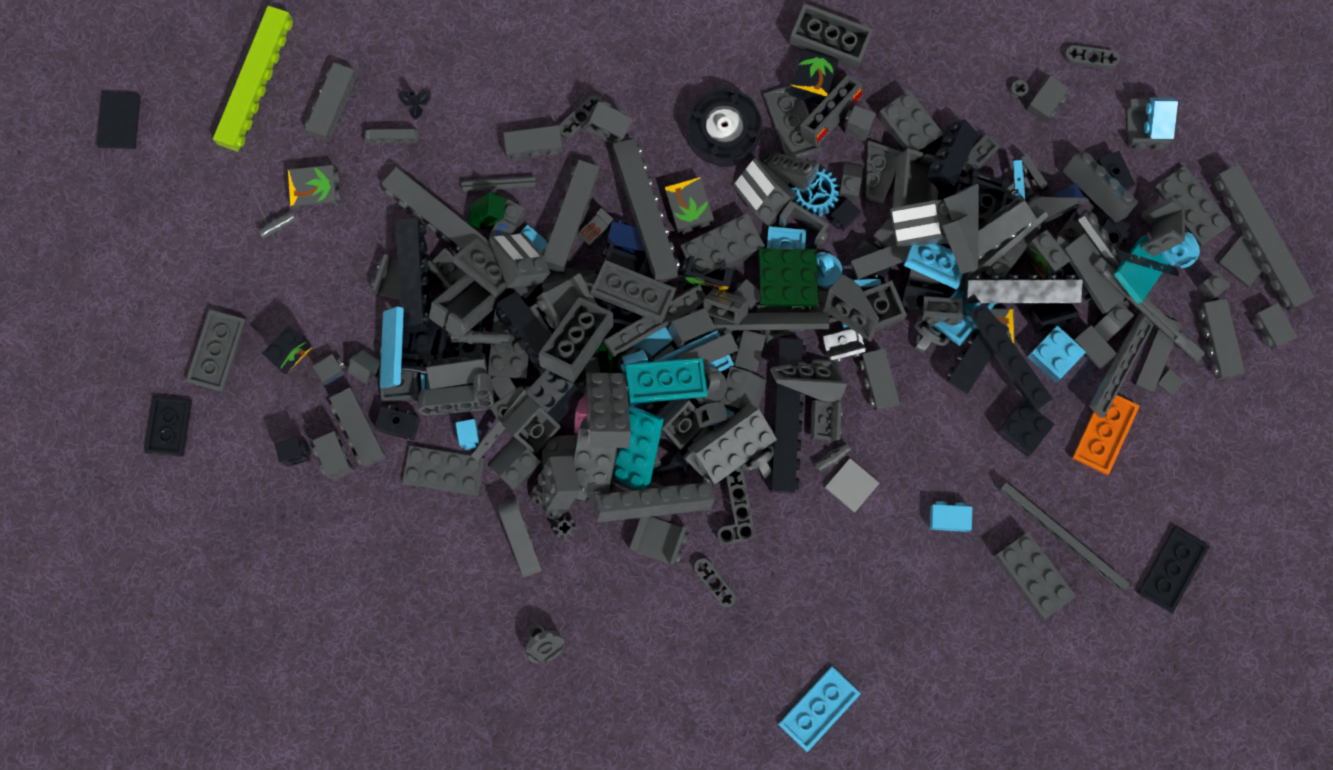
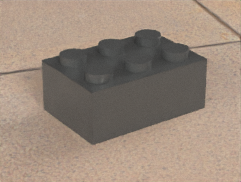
[877,90,943,153]

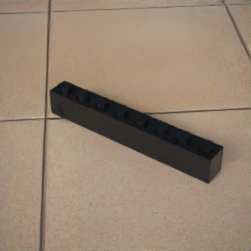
[771,338,806,494]

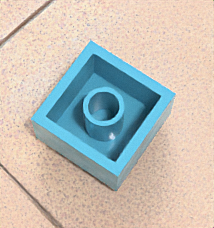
[1028,326,1086,383]

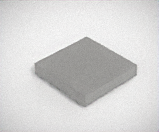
[825,458,880,513]

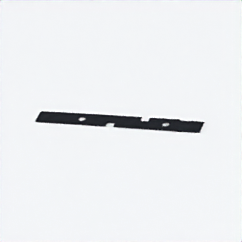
[1118,250,1179,277]

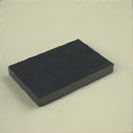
[97,93,141,149]
[144,396,192,457]

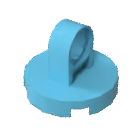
[1161,232,1200,268]
[816,252,842,289]

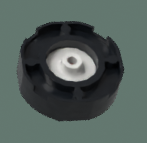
[687,88,762,167]

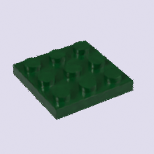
[759,249,818,306]

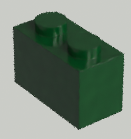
[468,192,506,230]

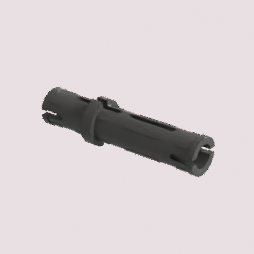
[451,329,510,345]

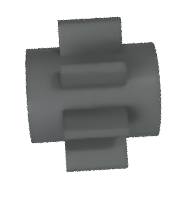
[553,516,578,541]

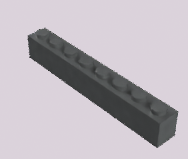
[613,138,680,281]
[1214,164,1315,311]

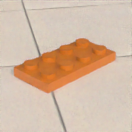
[1072,395,1140,475]

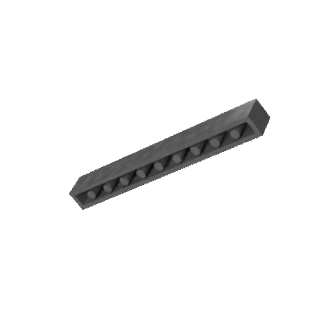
[382,167,542,303]

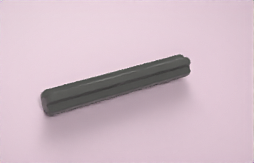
[462,176,536,192]

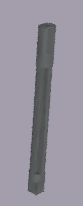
[1092,257,1205,362]

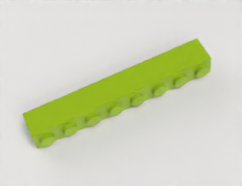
[213,6,293,152]

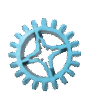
[791,168,840,217]

